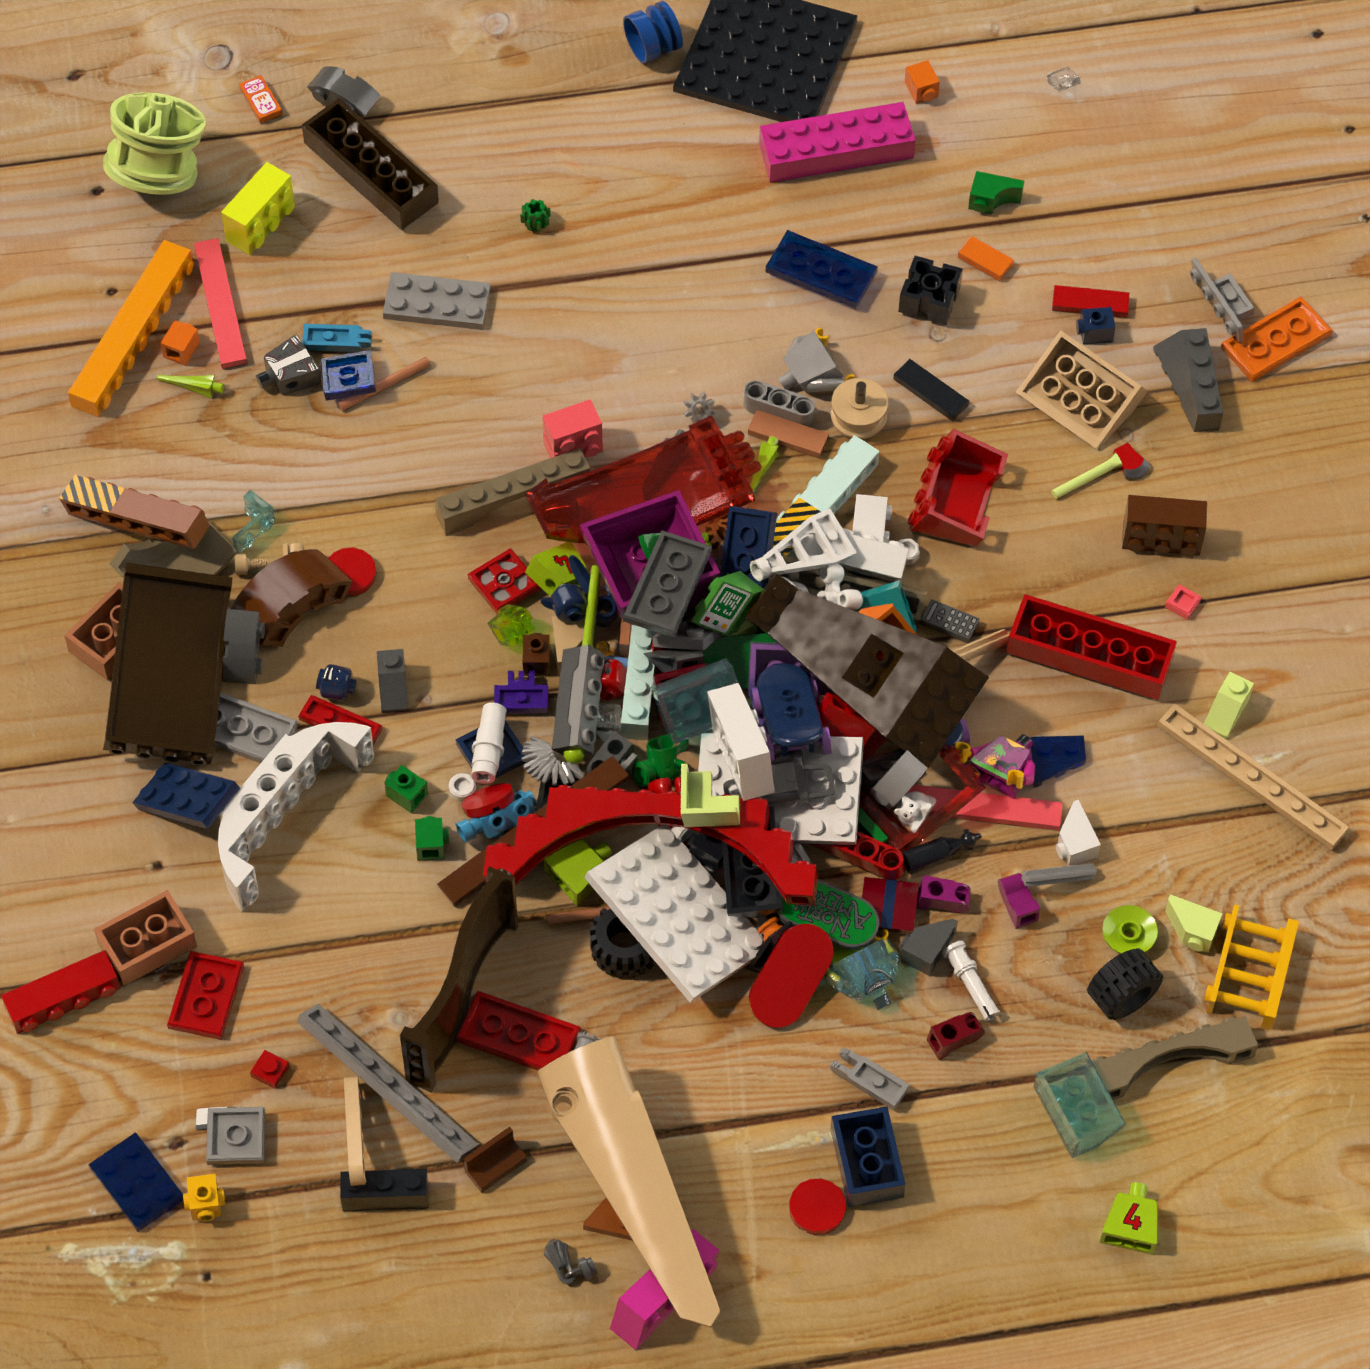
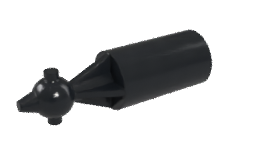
[901,829,982,875]

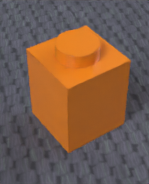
[905,60,940,104]
[161,320,200,366]

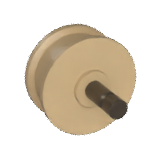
[831,378,888,439]

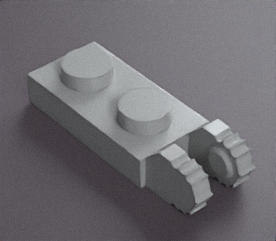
[829,1047,910,1110]

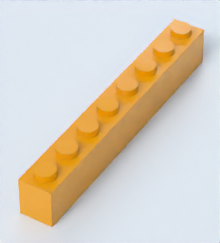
[68,240,194,417]

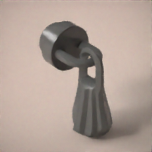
[544,1239,598,1284]

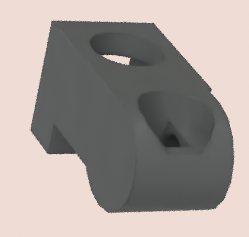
[586,731,635,774]

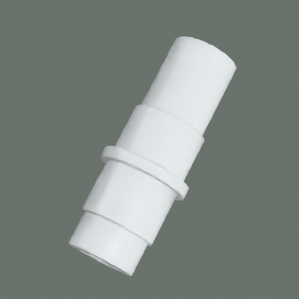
[471,703,507,784]

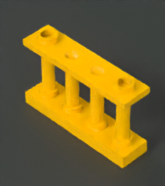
[1204,904,1299,1030]

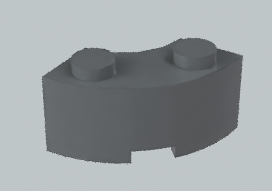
[307,66,381,117]
[223,609,265,684]

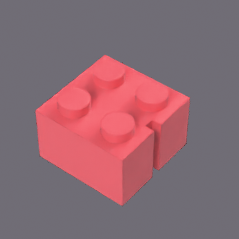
[542,399,603,458]

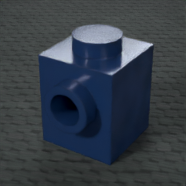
[1076,307,1115,344]

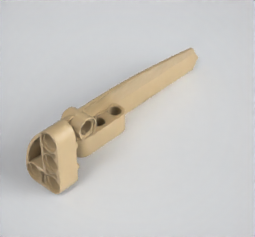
[538,1036,720,1327]

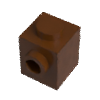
[522,633,550,676]

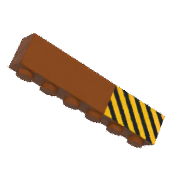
[59,475,210,550]

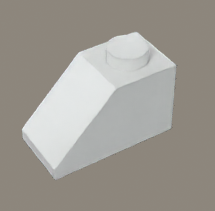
[1056,800,1101,866]

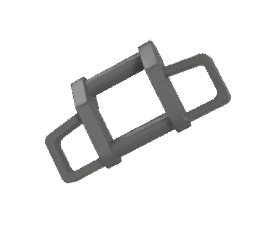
[723,749,836,806]

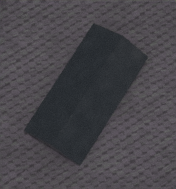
[722,806,783,918]

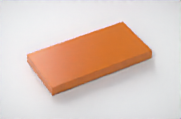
[1221,296,1333,382]

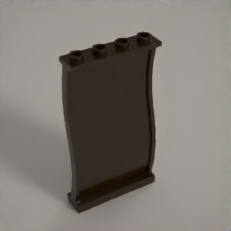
[103,562,233,766]
[400,867,518,1093]

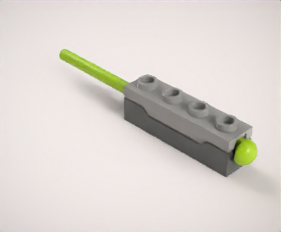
[552,565,605,764]

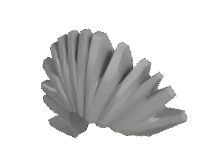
[522,736,584,786]

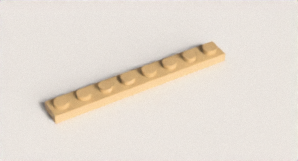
[1157,703,1349,850]

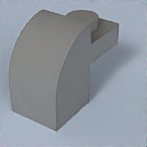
[869,750,928,810]

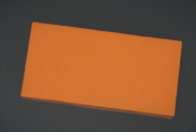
[958,236,1014,281]

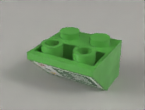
[692,571,763,636]

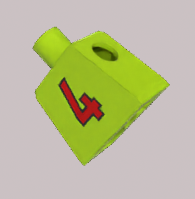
[525,541,590,598]
[1100,1182,1157,1255]

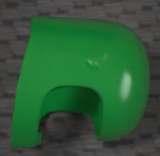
[646,734,689,781]

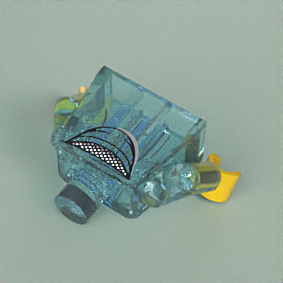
[822,929,900,1010]

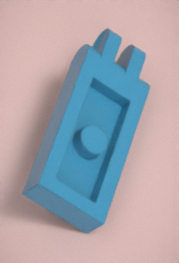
[302,324,372,352]

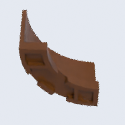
[231,549,352,647]

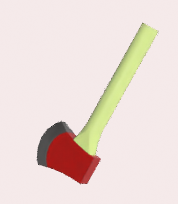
[1051,442,1150,499]

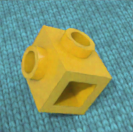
[183,1174,226,1222]

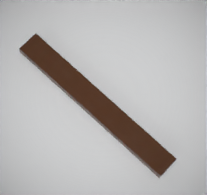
[437,756,630,907]

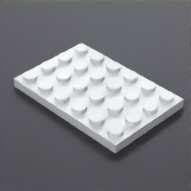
[698,733,864,845]
[584,825,764,1003]

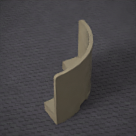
[110,521,237,578]

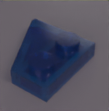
[1030,735,1086,787]

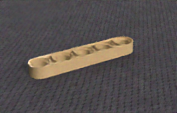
[344,1076,366,1186]

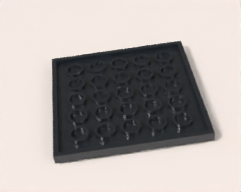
[673,0,858,122]

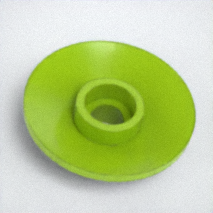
[1102,905,1158,954]

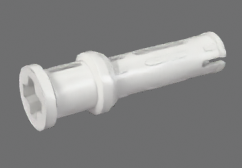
[942,941,1001,1022]

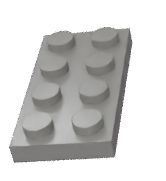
[383,272,491,330]

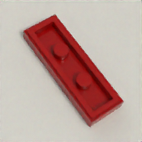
[1052,285,1130,318]
[298,695,383,745]

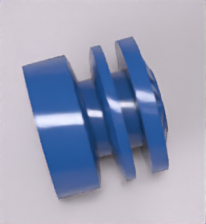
[623,1,683,64]

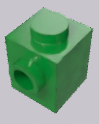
[385,765,428,814]
[415,816,449,861]

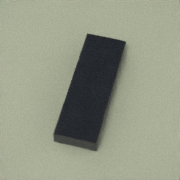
[893,359,969,421]

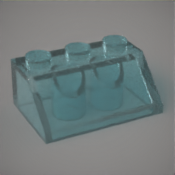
[1033,1052,1126,1158]

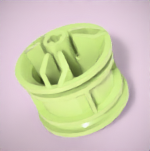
[103,92,206,195]

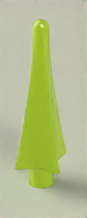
[157,375,225,399]
[746,436,779,499]

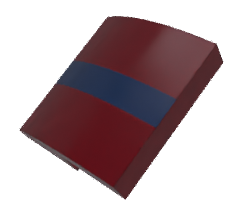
[862,877,919,934]

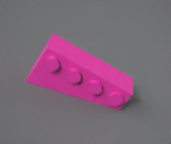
[610,1229,719,1350]

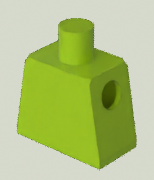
[544,840,612,907]

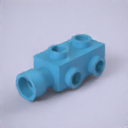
[456,790,537,843]

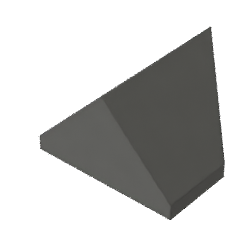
[643,648,703,673]

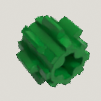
[520,199,551,232]

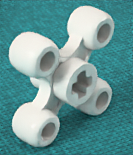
[815,564,863,611]

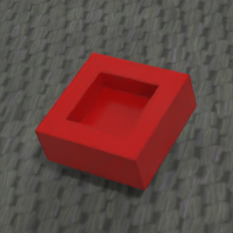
[250,1050,289,1089]

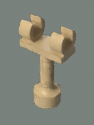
[235,543,304,575]

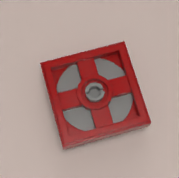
[467,548,541,615]

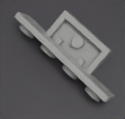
[1190,258,1254,342]

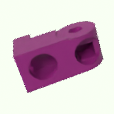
[998,873,1040,929]
[916,875,971,913]

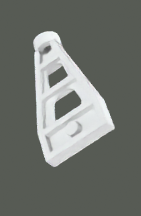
[750,508,857,581]

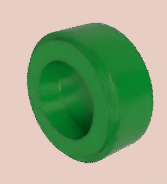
[633,760,656,788]

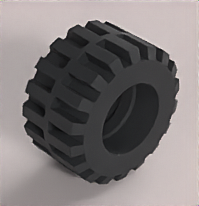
[590,908,654,978]
[1087,948,1163,1020]

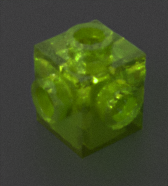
[487,605,535,647]

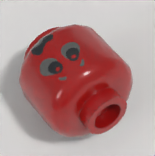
[600,659,627,701]

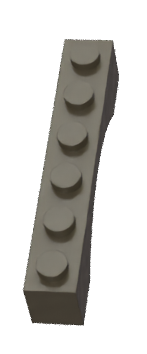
[435,448,591,535]
[1086,1016,1258,1104]

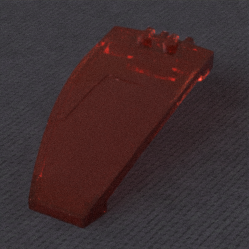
[525,415,762,543]

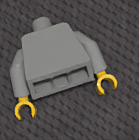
[778,328,856,393]

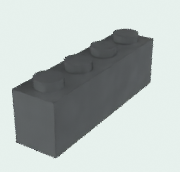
[1153,328,1223,432]

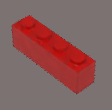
[1,950,121,1034]

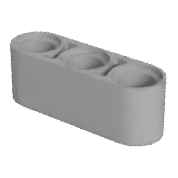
[744,380,815,427]

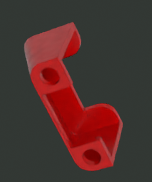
[907,429,1008,546]

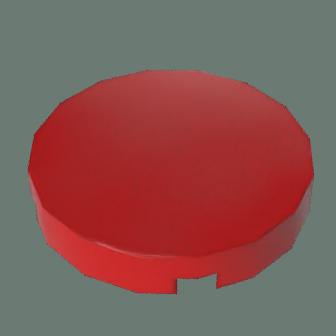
[328,547,376,596]
[461,783,515,818]
[789,1178,846,1235]

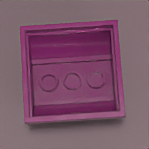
[580,490,720,625]

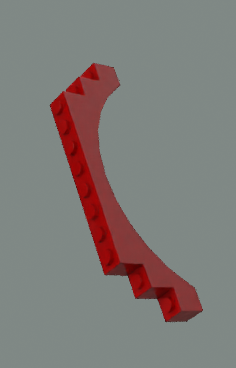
[483,785,818,906]

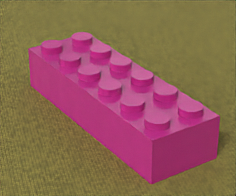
[759,102,915,183]

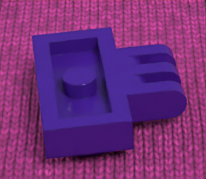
[494,671,548,714]

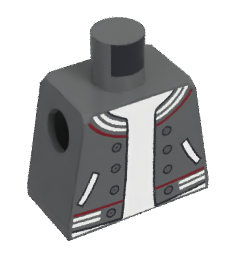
[256,334,321,395]

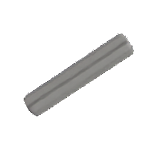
[1021,863,1097,887]

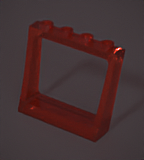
[859,731,986,852]

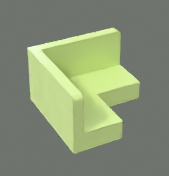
[681,764,740,827]

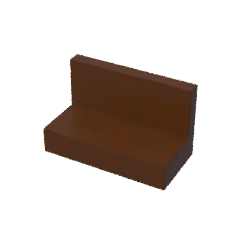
[463,1127,527,1193]

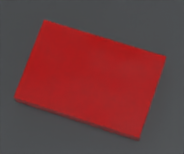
[167,951,244,1040]

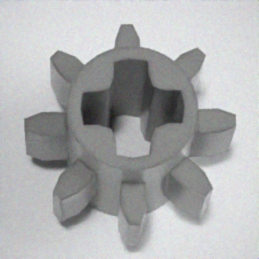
[683,391,715,424]

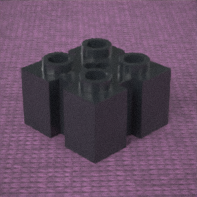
[898,255,963,325]

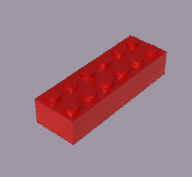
[1006,594,1177,700]

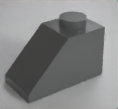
[377,649,408,713]
[899,919,958,976]

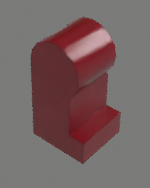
[927,1012,985,1060]

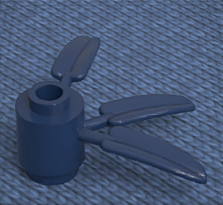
[540,555,618,627]

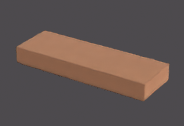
[748,410,829,458]

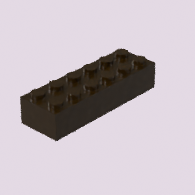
[302,98,439,230]

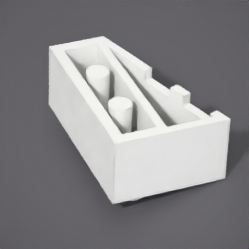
[853,494,892,543]

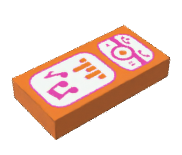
[239,75,282,124]

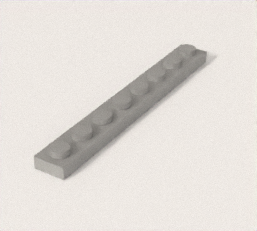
[297,1004,479,1163]

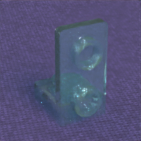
[232,490,275,553]

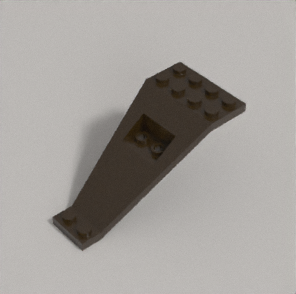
[745,573,989,768]

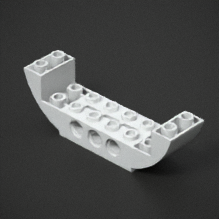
[218,722,374,912]

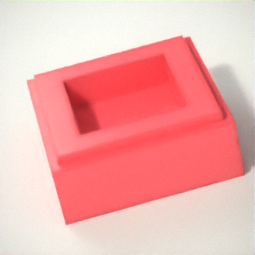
[1165,584,1202,620]

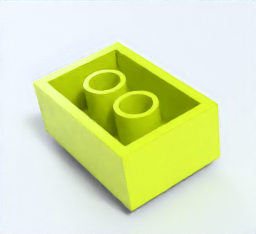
[221,162,295,255]

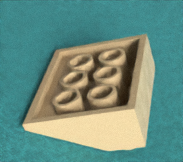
[1016,330,1147,450]

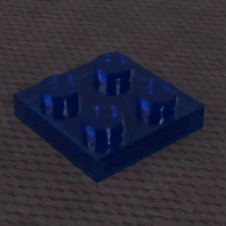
[321,350,376,401]

